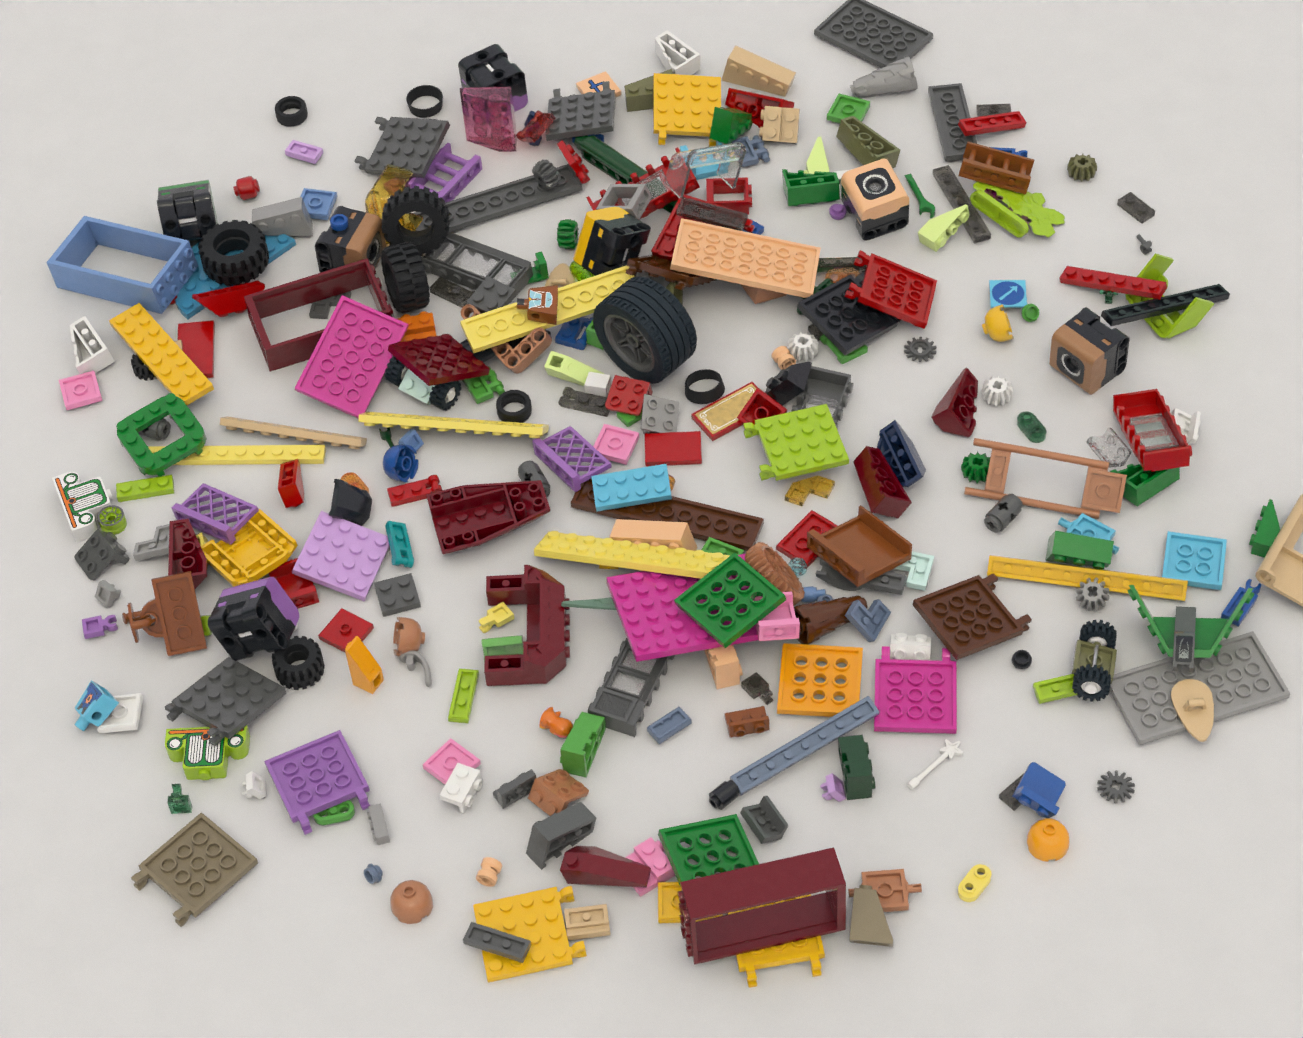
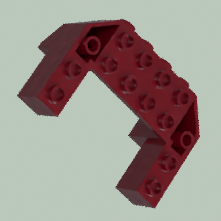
[484,565,570,686]

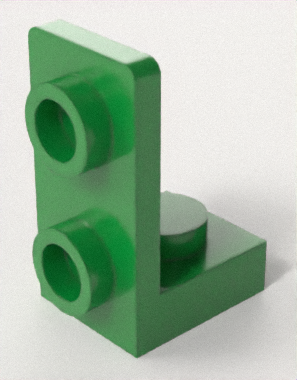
[510,251,549,284]

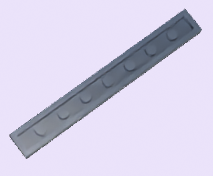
[730,696,880,795]

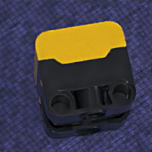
[573,207,651,277]

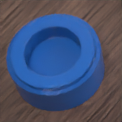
[330,214,348,231]

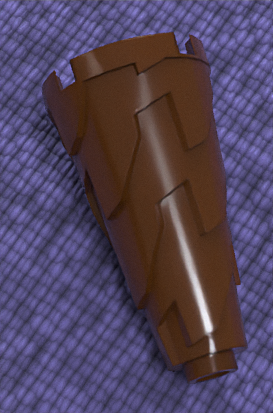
[794,596,868,645]

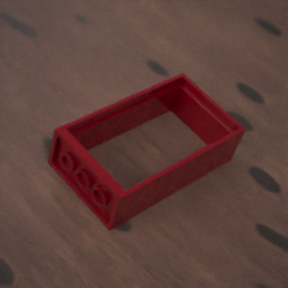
[244,258,393,372]
[677,847,846,965]

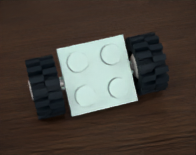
[385,356,461,411]

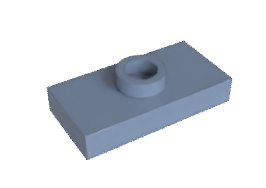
[647,706,692,744]

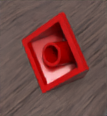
[737,388,787,425]

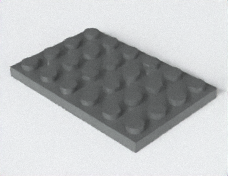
[814,0,933,68]

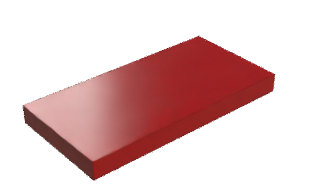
[178,320,215,378]

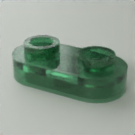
[1017,411,1046,443]

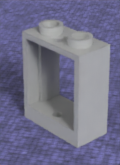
[596,184,652,220]

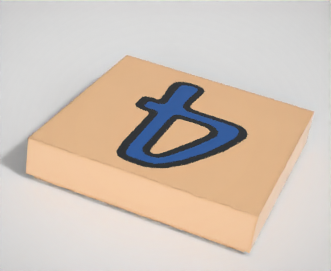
[576,71,621,97]

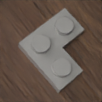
[133,524,169,561]

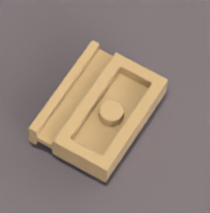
[564,904,610,941]

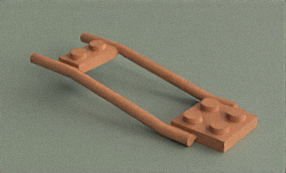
[964,438,1127,519]

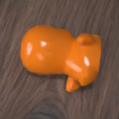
[539,707,573,738]

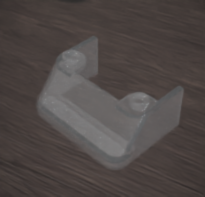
[664,142,746,198]

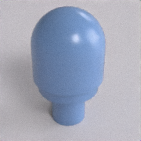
[801,586,826,603]

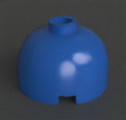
[383,444,419,482]

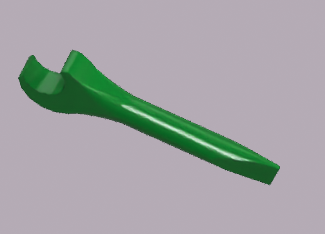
[904,174,935,218]

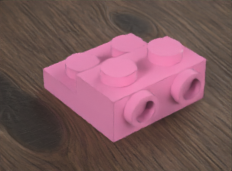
[625,837,675,897]

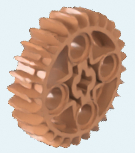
[745,542,805,606]

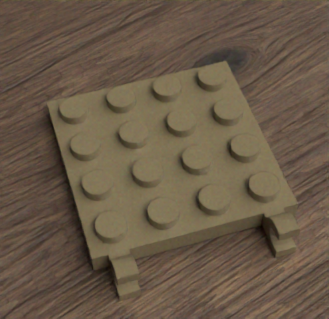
[131,812,258,927]

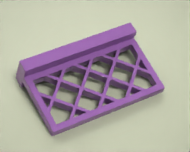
[532,426,612,492]
[171,483,259,545]

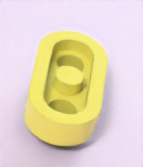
[958,864,991,902]

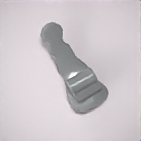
[400,650,432,687]

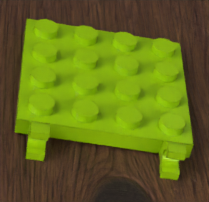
[743,404,849,481]

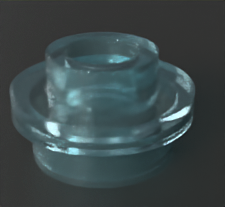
[788,557,807,576]

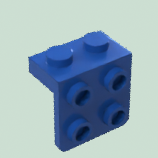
[1012,762,1066,818]

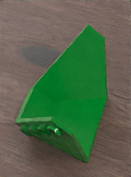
[1127,585,1254,658]

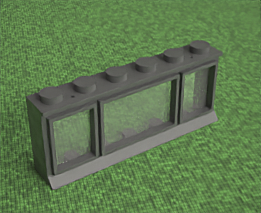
[421,232,533,303]

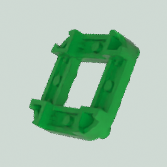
[116,393,207,477]

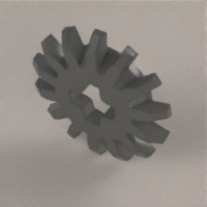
[904,337,937,362]
[1097,770,1135,803]

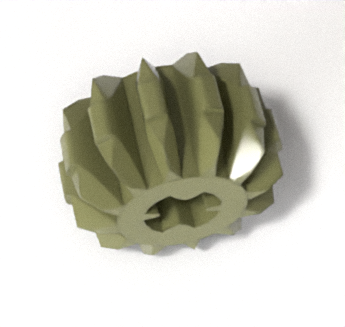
[1067,154,1097,182]

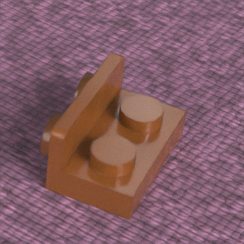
[725,706,770,737]

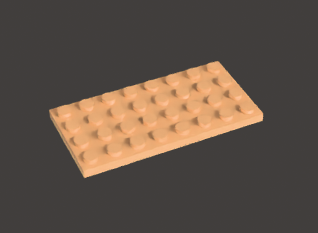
[670,218,821,298]

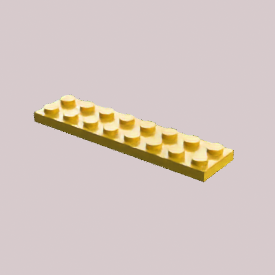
[109,303,214,405]

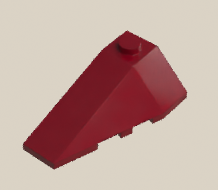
[931,367,978,437]
[168,518,208,589]
[560,846,651,887]

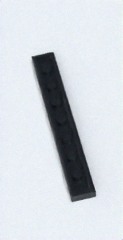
[1101,284,1230,326]

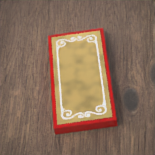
[691,382,758,441]

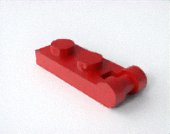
[387,475,442,507]

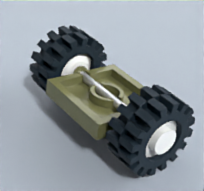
[1071,620,1117,702]

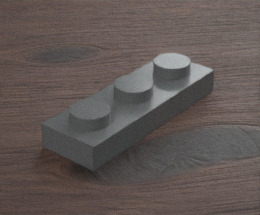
[463,922,531,963]

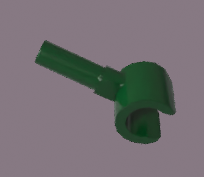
[379,427,394,447]

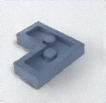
[845,599,891,642]

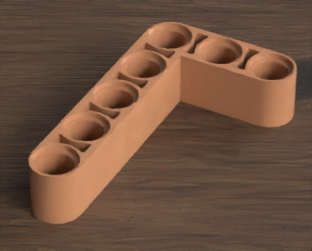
[461,304,552,374]

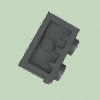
[493,769,536,809]

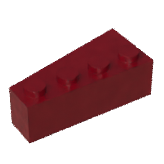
[853,446,912,518]

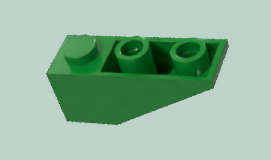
[1249,499,1280,558]

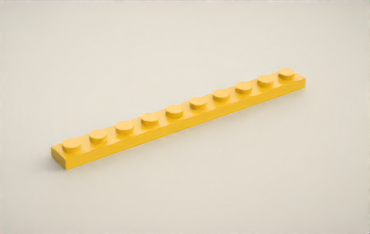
[987,555,1188,601]

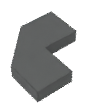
[309,291,351,319]

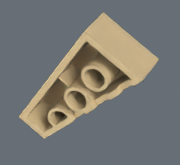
[721,45,796,97]

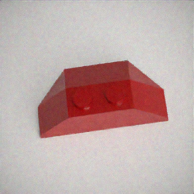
[192,280,265,317]

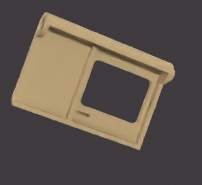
[1255,494,1303,607]

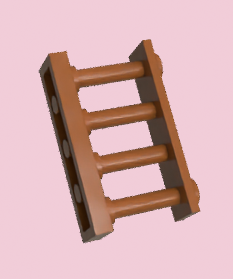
[958,142,1035,194]

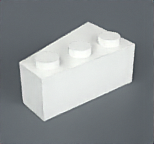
[655,30,701,75]
[70,316,115,374]

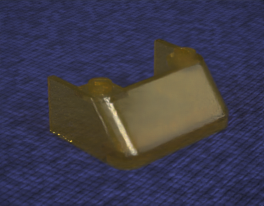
[365,164,423,245]

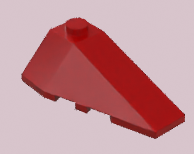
[725,88,795,128]

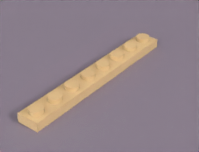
[220,416,367,449]

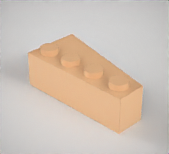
[610,519,698,551]
[704,645,743,689]

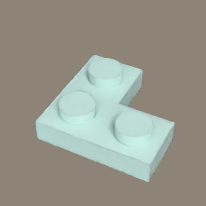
[894,552,934,591]

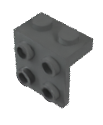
[74,529,130,581]

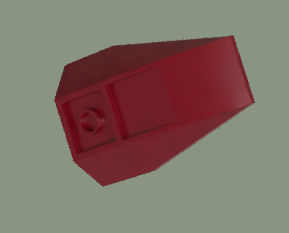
[426,480,550,555]

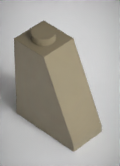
[849,885,893,947]

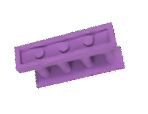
[408,143,482,203]

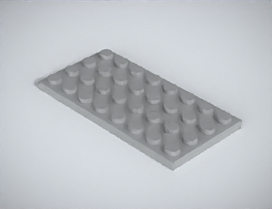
[1110,631,1290,745]

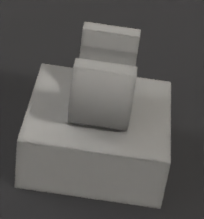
[95,580,121,607]

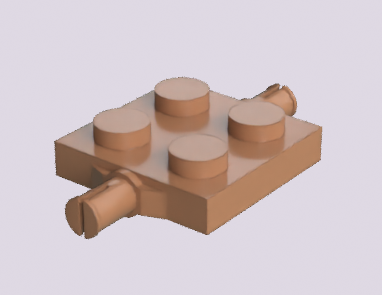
[848,869,922,912]

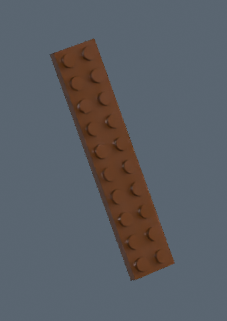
[571,478,764,551]

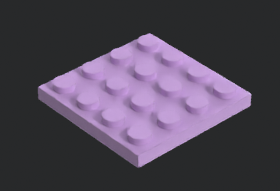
[292,511,390,601]

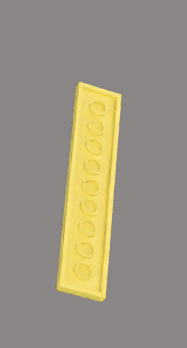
[460,265,634,353]
[358,411,549,438]
[534,531,730,579]

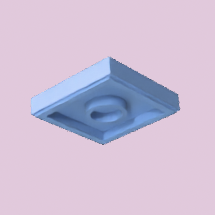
[300,188,337,220]

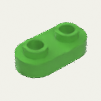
[313,800,355,825]

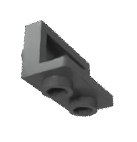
[740,796,788,844]

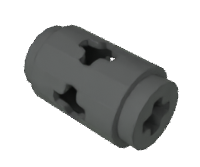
[138,418,171,440]
[518,460,550,497]
[984,494,1023,533]

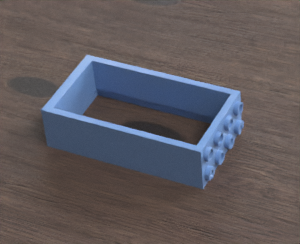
[46,216,198,314]

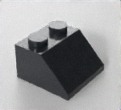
[765,362,812,406]

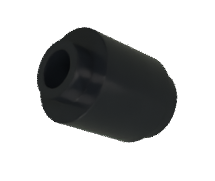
[709,780,740,810]

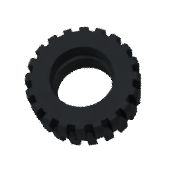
[382,186,450,256]
[198,220,269,286]
[381,242,430,313]

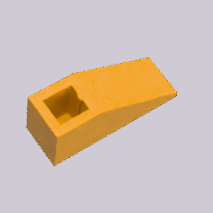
[345,636,384,694]

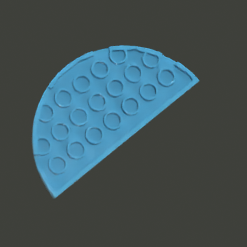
[175,234,296,320]

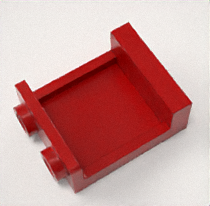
[269,558,319,609]

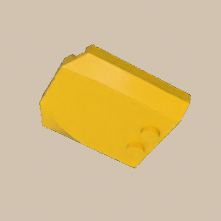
[201,509,298,587]

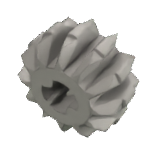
[1076,577,1110,611]

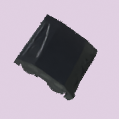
[329,479,372,526]

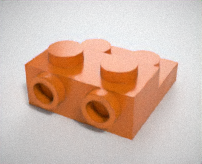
[397,311,436,342]

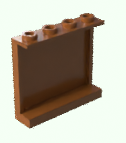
[807,505,912,587]

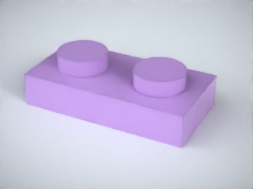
[285,140,323,164]

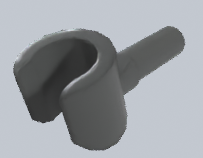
[1136,234,1152,254]

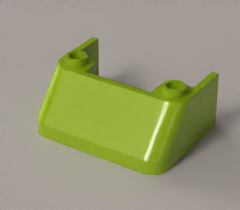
[1125,253,1214,339]

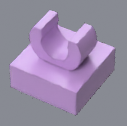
[820,773,846,802]

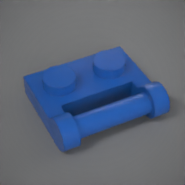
[555,317,593,350]

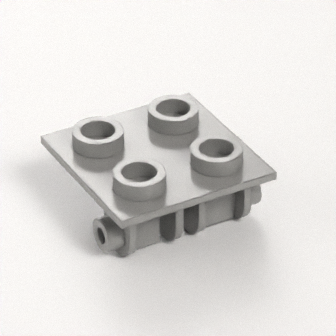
[641,394,679,434]

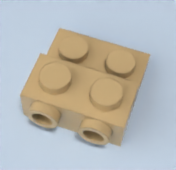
[759,106,800,143]

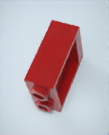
[706,177,752,215]

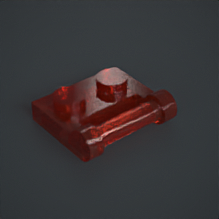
[516,110,556,143]

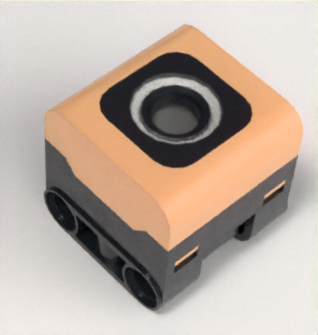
[841,159,909,241]

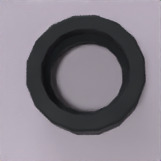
[275,96,308,127]
[496,390,532,423]

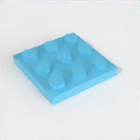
[1162,531,1227,590]

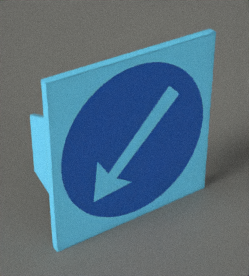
[989,280,1027,308]

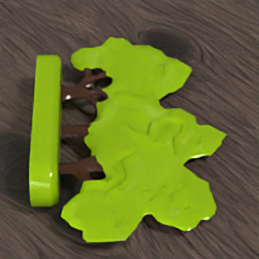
[970,181,1065,238]

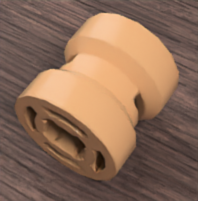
[772,346,796,370]
[476,857,503,887]

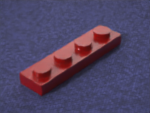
[958,111,1027,136]

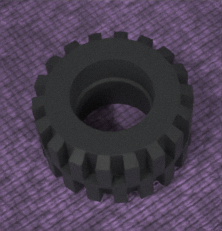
[272,636,325,690]

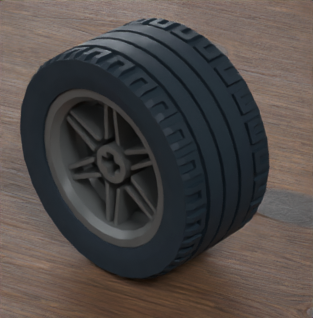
[593,277,697,384]

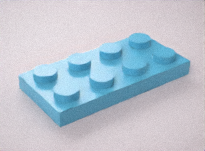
[592,464,672,511]

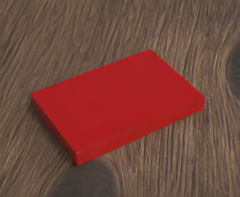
[645,431,702,466]
[776,510,838,569]

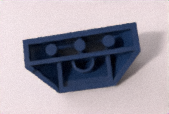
[877,420,926,487]

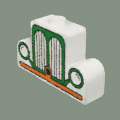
[52,472,113,543]

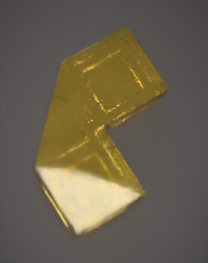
[785,475,835,506]

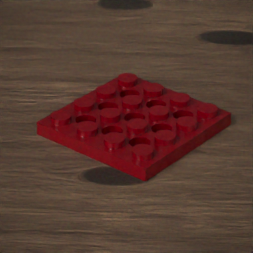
[388,334,490,386]

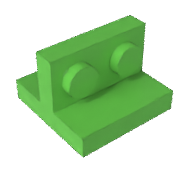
[481,635,523,663]

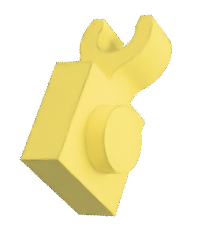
[479,602,514,633]

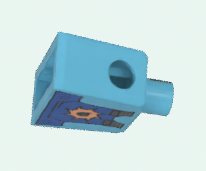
[74,680,119,731]

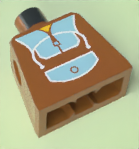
[517,286,558,325]

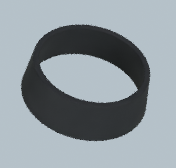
[406,85,443,118]
[685,369,725,404]

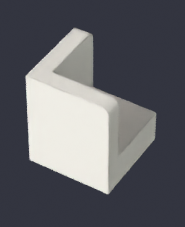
[584,372,611,401]

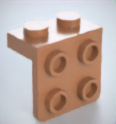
[528,769,589,816]

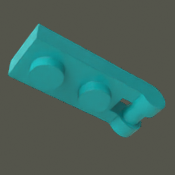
[385,521,414,568]

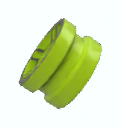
[98,505,127,535]

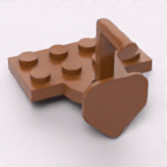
[122,571,207,656]

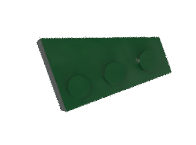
[838,734,876,800]

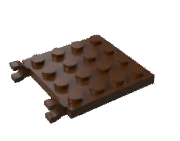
[626,255,717,290]
[912,573,1032,660]

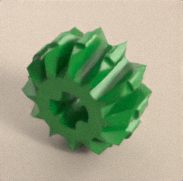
[557,219,579,249]
[961,451,990,484]

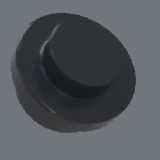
[1012,650,1032,669]

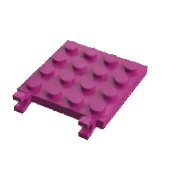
[874,646,957,734]

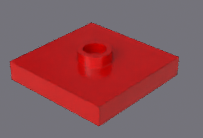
[318,608,374,652]

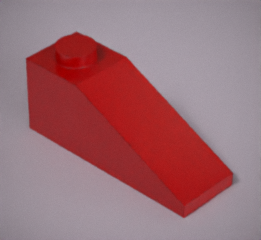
[278,459,304,508]

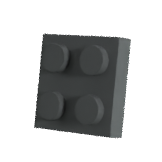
[466,276,517,313]
[374,573,421,617]

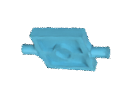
[1058,513,1119,555]

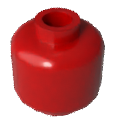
[233,176,260,200]

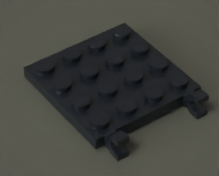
[797,272,901,355]

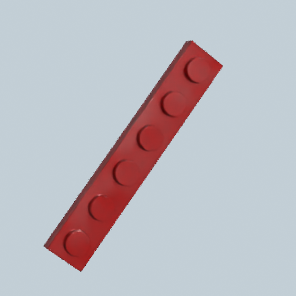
[1060,266,1167,300]

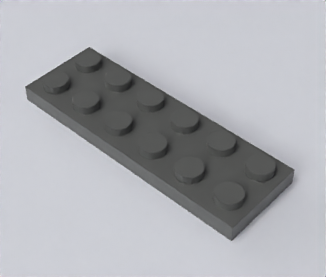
[928,83,977,161]

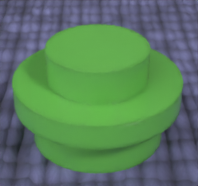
[1022,304,1040,322]

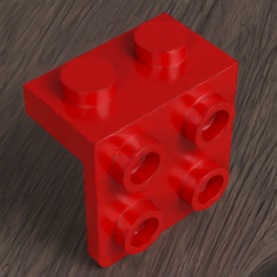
[605,375,653,416]

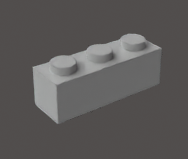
[367,803,390,845]

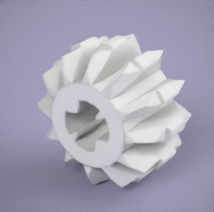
[788,332,818,362]
[981,375,1013,407]

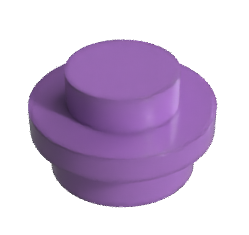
[829,204,847,220]

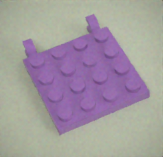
[264,730,370,835]

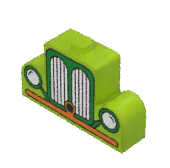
[165,726,250,780]

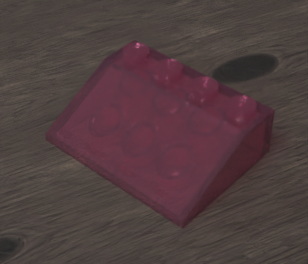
[460,87,517,152]

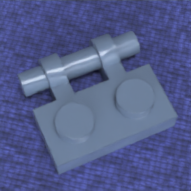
[731,135,770,167]

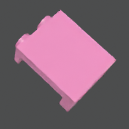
[753,592,800,641]

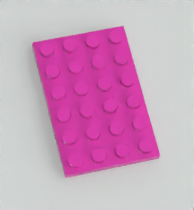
[295,295,408,419]

